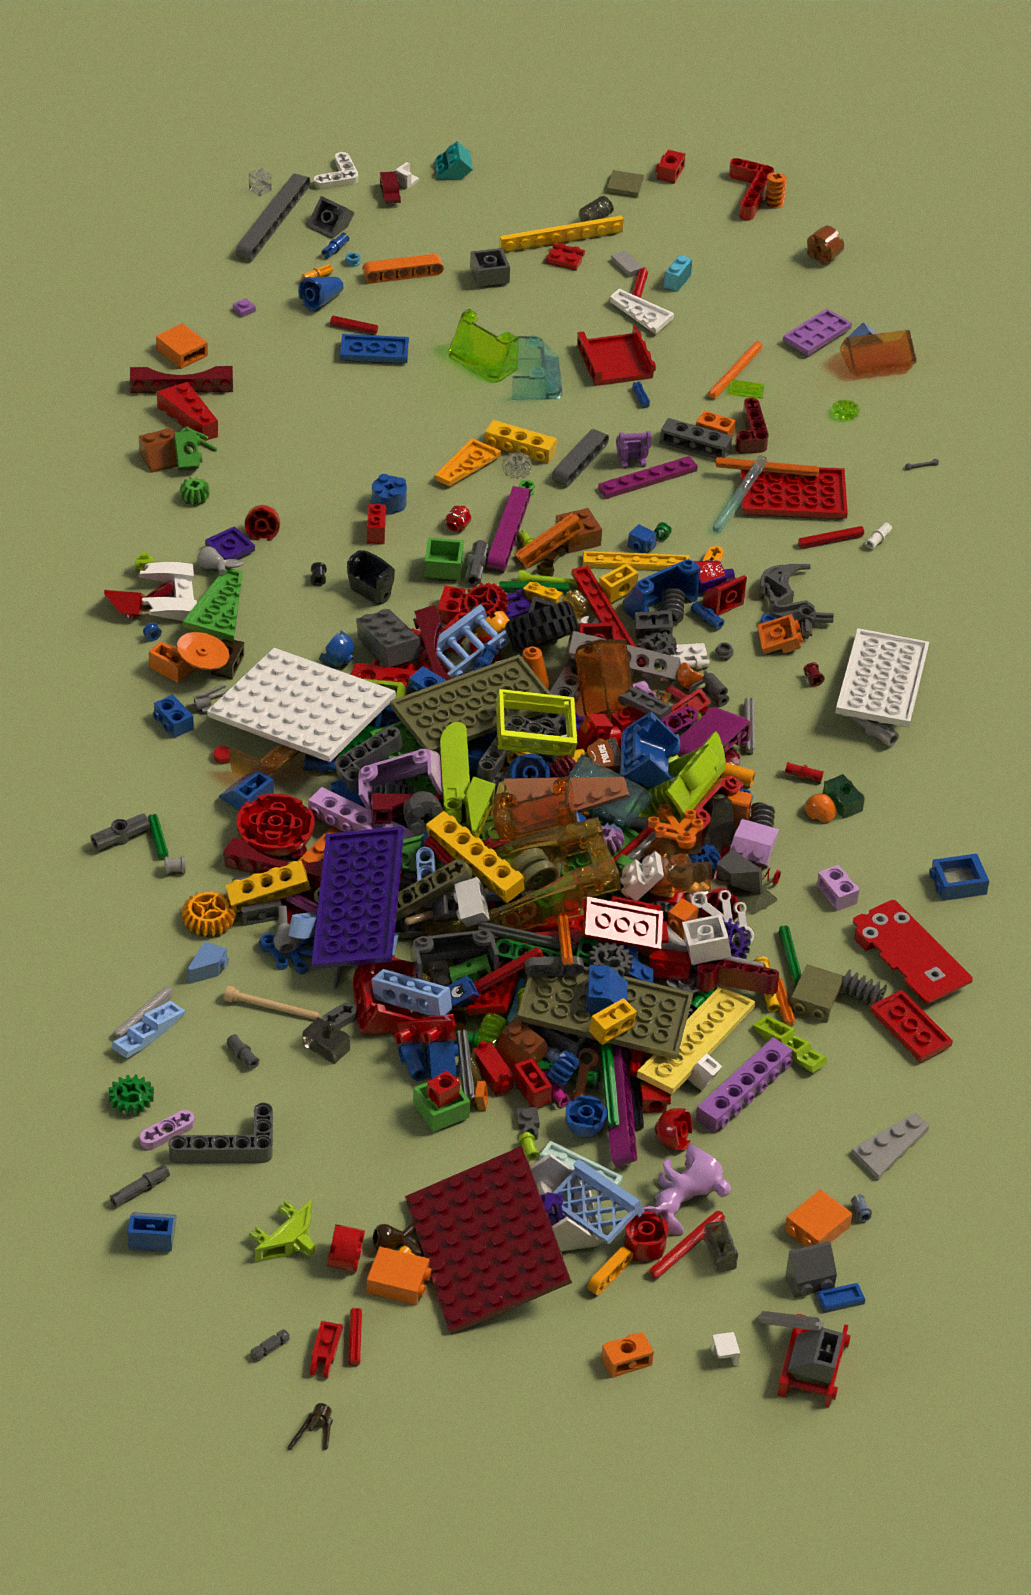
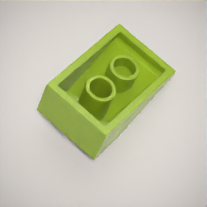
[463,777,496,838]

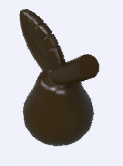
[373,1223,424,1256]

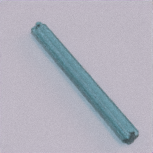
[712,455,767,533]

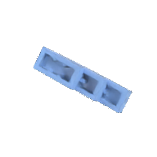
[112,1001,185,1058]

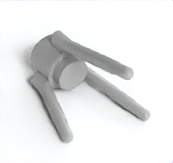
[193,684,230,713]

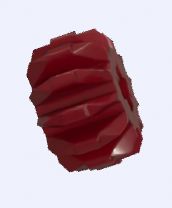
[548,755,578,778]

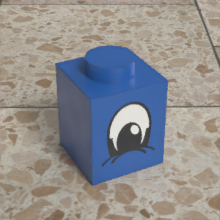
[447,976,480,1007]

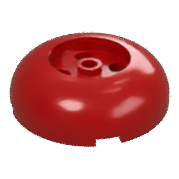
[236,794,315,857]

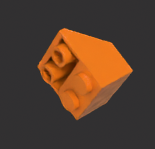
[149,642,196,683]

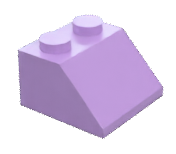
[730,819,779,867]

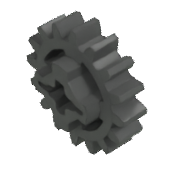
[637,631,677,655]
[588,941,633,977]

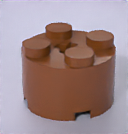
[807,225,844,265]

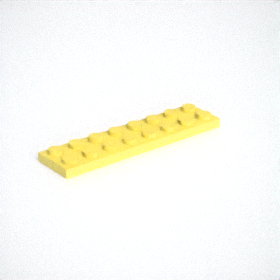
[637,985,755,1094]

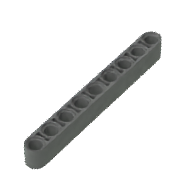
[236,173,310,260]

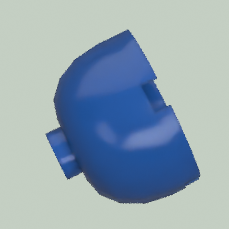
[319,630,354,668]
[565,1096,607,1138]

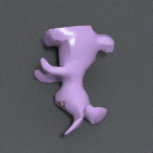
[643,1143,731,1235]

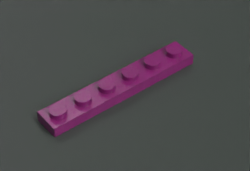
[598,456,698,499]

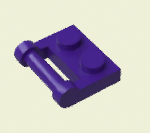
[494,589,531,620]

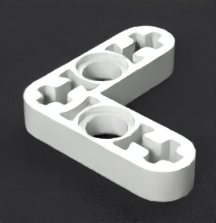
[314,152,358,190]

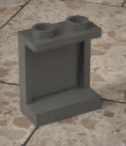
[232,876,282,926]

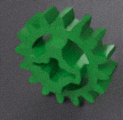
[109,1074,154,1115]

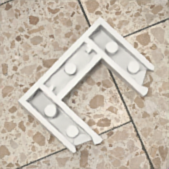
[139,562,197,621]

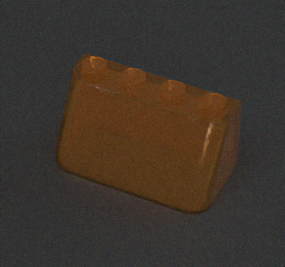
[840,330,917,376]
[575,639,633,717]

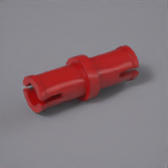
[784,762,824,783]

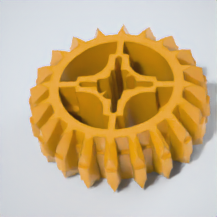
[182,890,236,938]

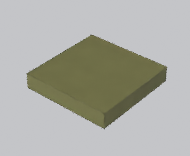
[607,170,644,197]

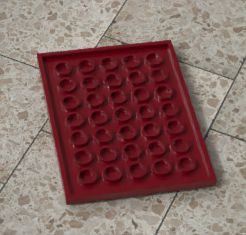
[405,1146,572,1335]

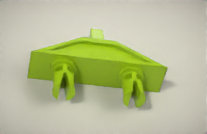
[249,1199,316,1263]

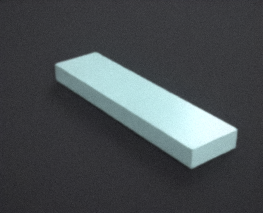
[539,1141,623,1186]

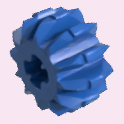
[687,844,721,876]
[547,1050,579,1087]

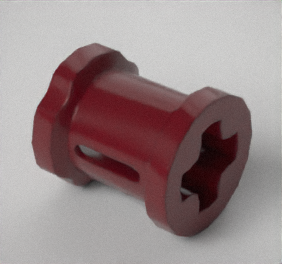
[803,662,825,687]

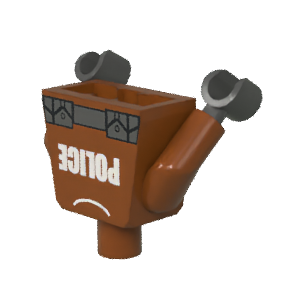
[578,737,621,777]

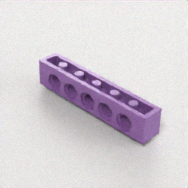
[696,1038,793,1133]

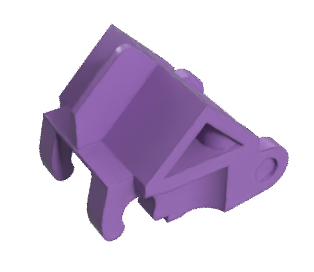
[616,431,652,467]

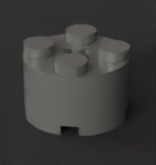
[402,791,444,836]

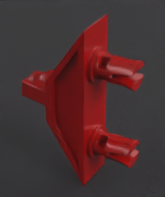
[394,1014,457,1045]

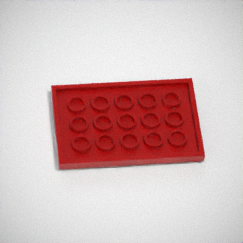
[740,467,848,519]

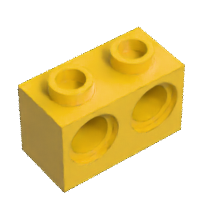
[589,998,637,1045]

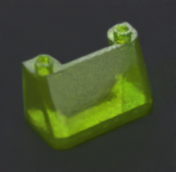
[449,309,519,383]

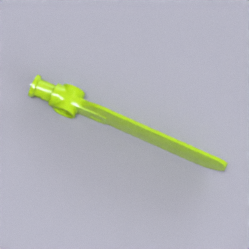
[440,722,470,825]

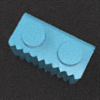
[664,255,692,292]

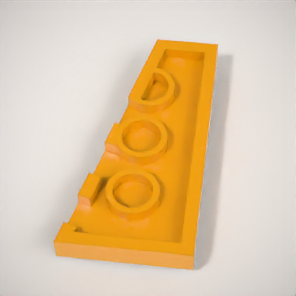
[435,438,501,487]

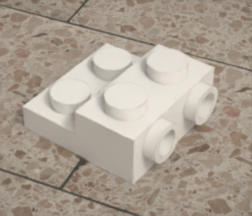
[620,851,664,901]

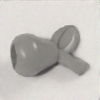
[197,546,244,576]
[274,906,300,953]

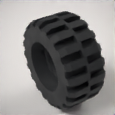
[505,601,579,652]

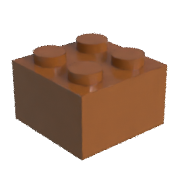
[555,508,602,553]

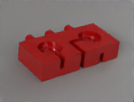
[350,659,418,695]

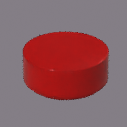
[214,746,233,764]

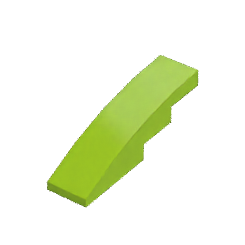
[753,1015,827,1073]

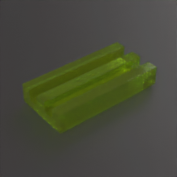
[729,380,765,399]

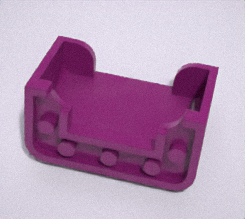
[677,707,752,757]

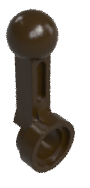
[536,545,566,577]

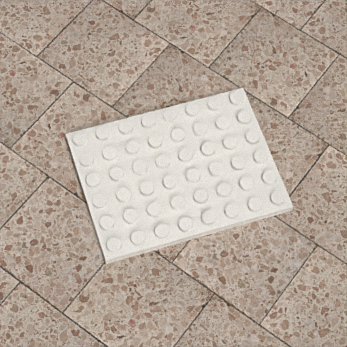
[207,648,396,762]

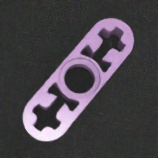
[140,1110,195,1150]

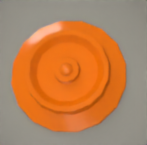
[177,632,229,670]

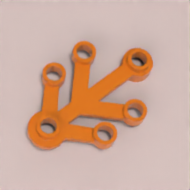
[648,804,703,849]

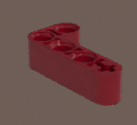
[735,397,769,454]
[696,959,779,994]

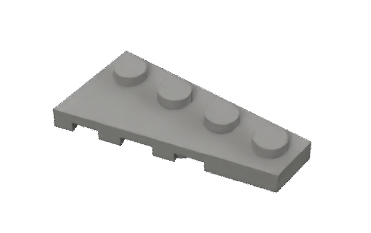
[851,1113,929,1180]

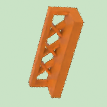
[514,513,584,569]

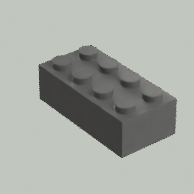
[356,609,422,667]

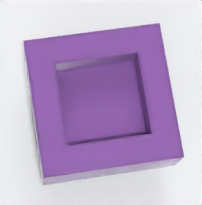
[233,298,256,317]

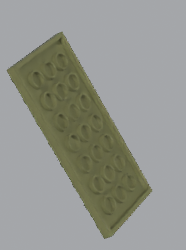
[390,654,552,753]
[517,956,693,1060]

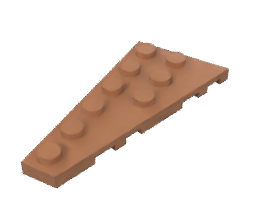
[504,777,630,833]

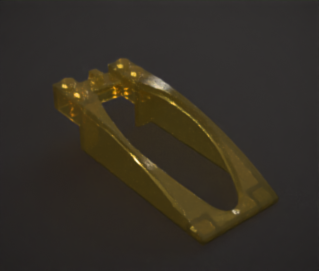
[411,817,621,937]

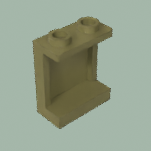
[790,964,845,1022]

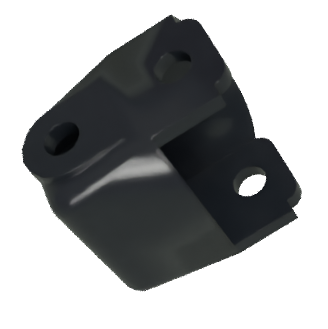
[347,550,395,604]

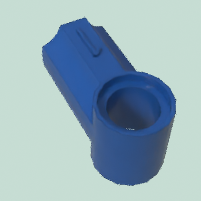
[398,1042,429,1081]

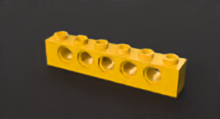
[426,811,525,903]

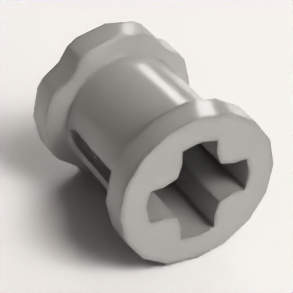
[164,856,186,875]

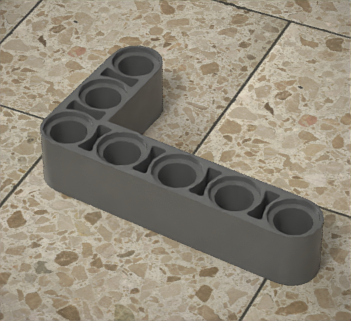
[476,715,560,782]
[168,1102,273,1163]

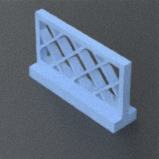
[553,1159,645,1244]

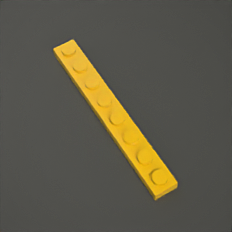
[499,215,624,253]

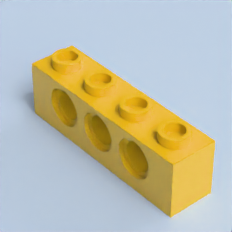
[485,420,557,464]
[226,861,311,914]

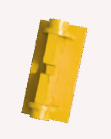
[523,582,563,604]

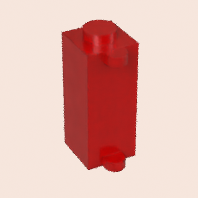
[472,1041,514,1096]

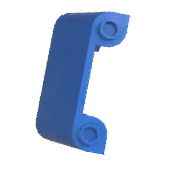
[622,559,701,621]
[620,712,680,788]

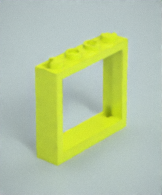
[496,689,577,757]

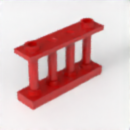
[777,1313,851,1408]

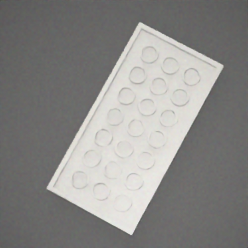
[835,628,929,727]

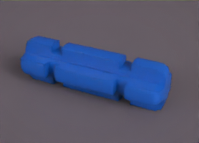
[632,381,650,407]

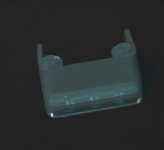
[508,335,562,400]

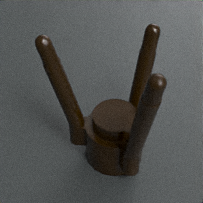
[288,1403,333,1450]

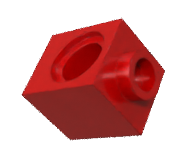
[427,1071,460,1108]
[640,1084,671,1113]

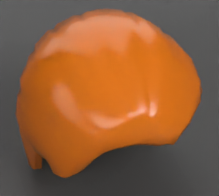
[676,662,704,689]
[804,794,837,823]

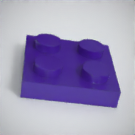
[205,526,255,560]

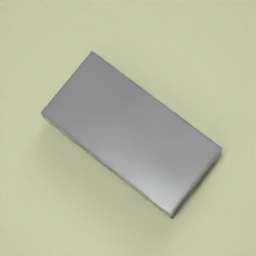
[611,250,643,277]

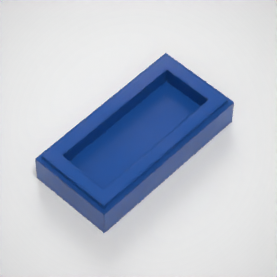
[817,1283,866,1313]

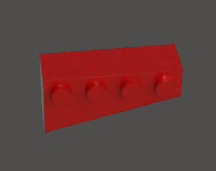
[157,382,218,441]

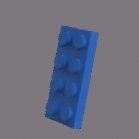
[340,334,409,363]

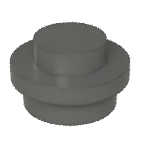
[715,642,733,659]

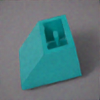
[435,141,473,180]

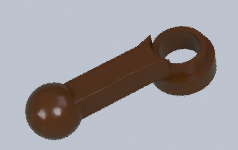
[570,1048,599,1102]

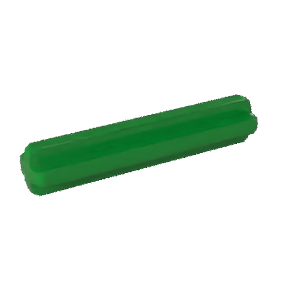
[148,814,169,860]

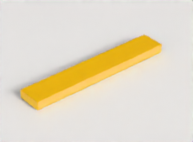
[583,551,690,571]

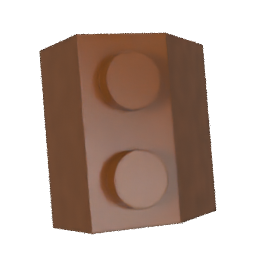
[139,428,177,473]
[495,1017,549,1074]

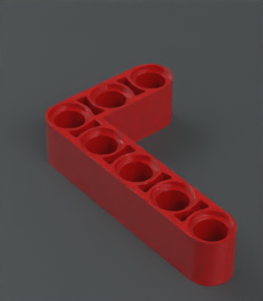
[729,158,774,221]

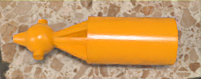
[720,763,756,787]

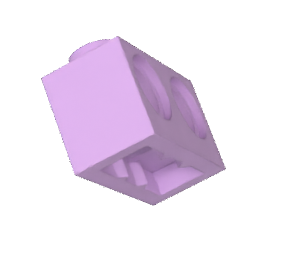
[817,865,859,911]

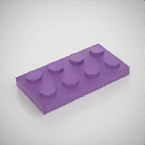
[783,309,852,356]

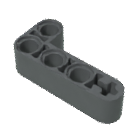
[335,726,403,792]

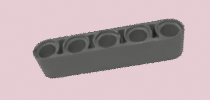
[552,429,609,486]

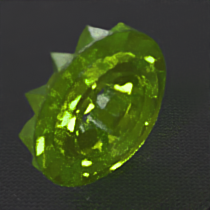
[832,400,860,420]

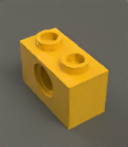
[599,563,638,603]

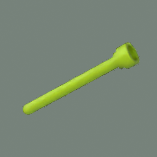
[518,570,599,587]

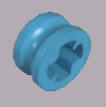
[345,252,360,267]

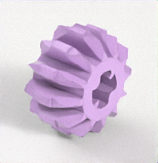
[591,823,625,856]

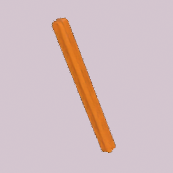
[708,341,763,399]
[716,457,819,477]
[557,914,573,965]

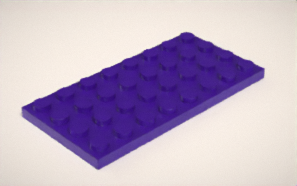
[312,826,404,969]

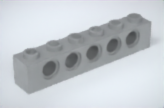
[565,631,680,684]

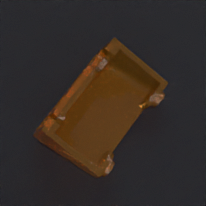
[493,776,578,851]

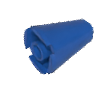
[298,277,343,310]

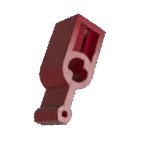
[380,171,401,204]

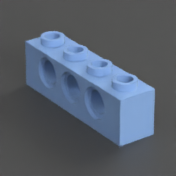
[372,969,452,1016]

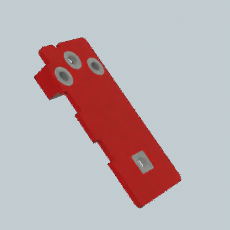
[852,900,973,1004]

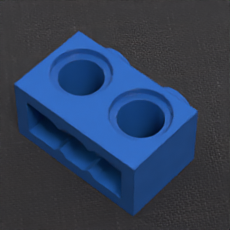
[153,694,194,738]

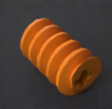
[765,173,787,209]

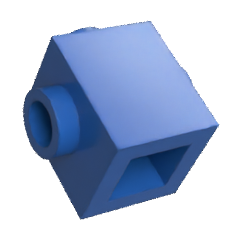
[628,524,657,554]

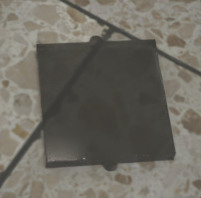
[731,887,777,915]

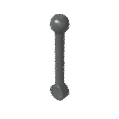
[905,459,939,470]

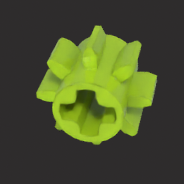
[135,552,154,571]

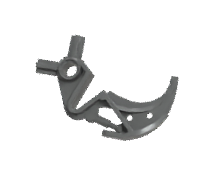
[759,564,834,639]

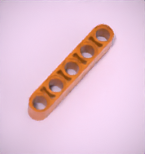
[362,254,444,283]

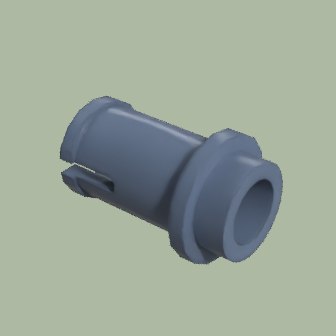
[851,1194,872,1222]

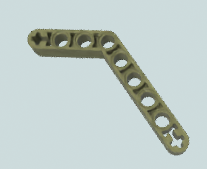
[314,859,473,922]

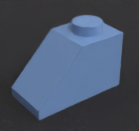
[188,942,229,983]

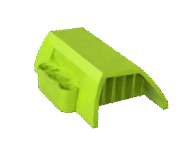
[623,731,726,824]

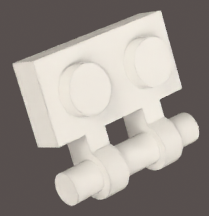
[670,643,709,669]

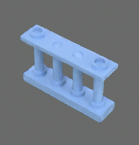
[423,604,510,678]

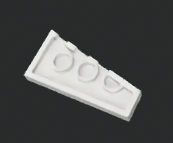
[610,289,674,335]

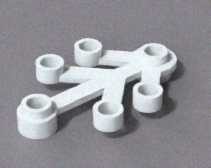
[690,890,754,944]

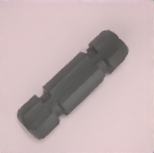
[251,1329,290,1361]

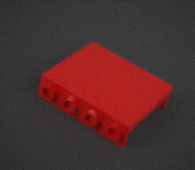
[577,325,656,386]

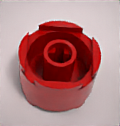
[624,1211,668,1261]
[327,1224,365,1272]

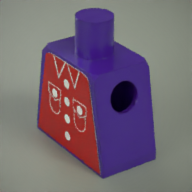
[694,560,735,597]

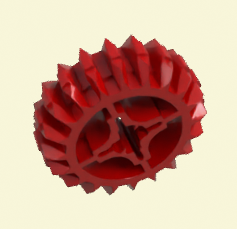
[461,582,509,619]

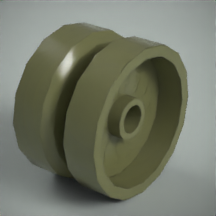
[510,848,559,899]

